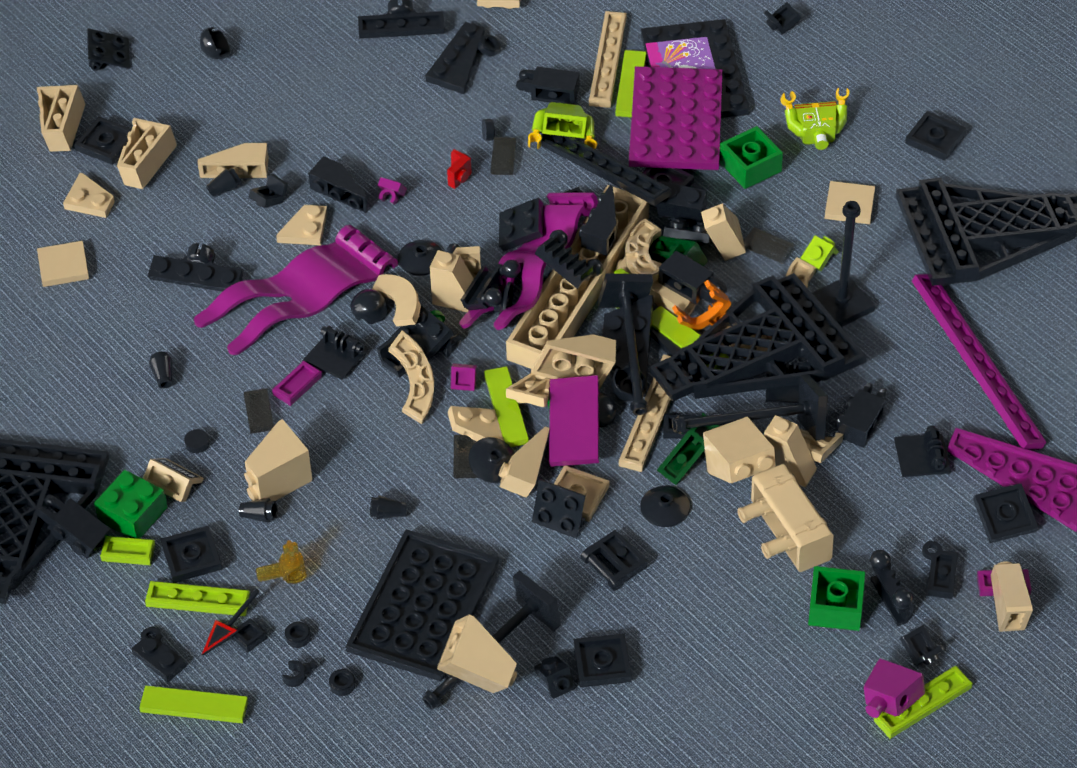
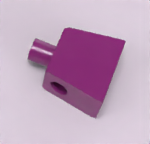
[864,658,925,718]

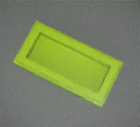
[100,536,156,565]

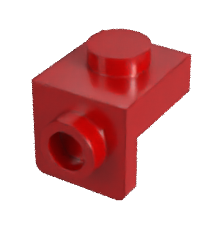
[447,149,472,189]

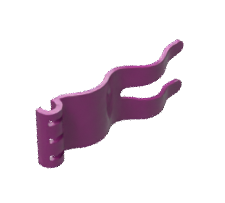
[459,193,598,330]
[194,225,398,355]

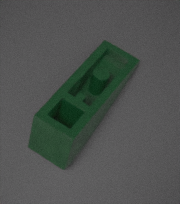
[648,236,708,266]
[657,413,720,486]

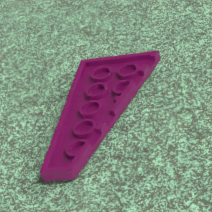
[947,428,1077,532]

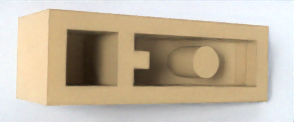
[198,143,269,178]
[499,426,550,498]

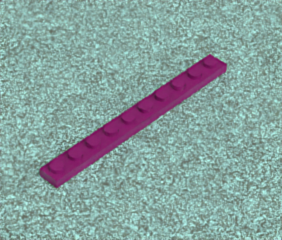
[912,274,1046,450]

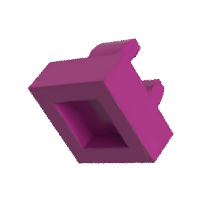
[378,177,407,205]
[451,363,477,391]

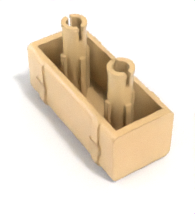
[737,464,834,572]

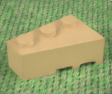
[37,85,86,152]
[117,118,177,189]

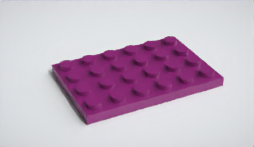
[629,66,722,170]

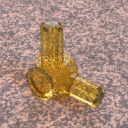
[256,540,307,584]

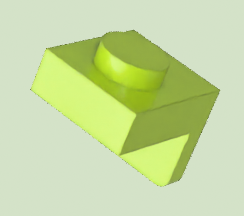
[800,235,839,271]

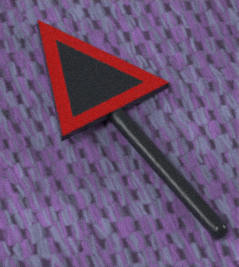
[202,589,259,656]

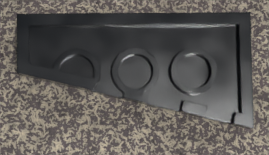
[425,21,485,94]

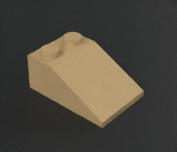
[531,334,616,389]

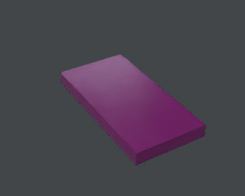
[549,375,599,467]

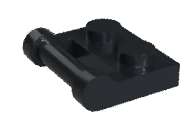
[580,530,647,591]

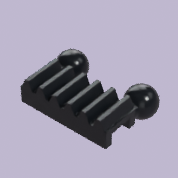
[535,230,603,289]
[461,260,521,311]
[870,550,914,626]

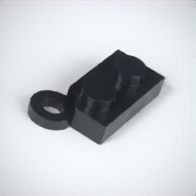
[922,541,958,599]
[131,627,187,682]

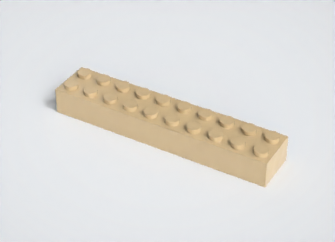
[506,185,649,369]

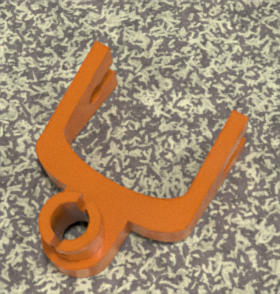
[672,280,731,330]

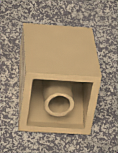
[703,417,776,483]
[244,419,312,501]
[437,615,517,693]

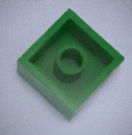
[719,126,783,189]
[94,469,167,539]
[808,566,865,631]

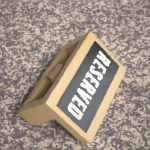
[143,458,204,502]

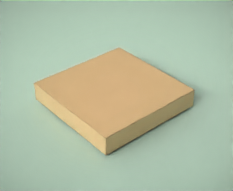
[824,181,875,224]
[37,241,89,287]
[554,466,609,522]

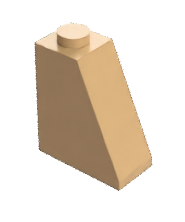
[701,203,746,261]
[430,250,474,312]
[764,415,817,487]
[991,561,1033,632]

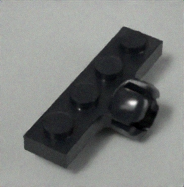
[358,0,445,39]
[148,243,244,292]

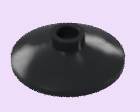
[398,240,443,276]
[494,282,513,329]
[468,437,515,483]
[640,486,690,527]

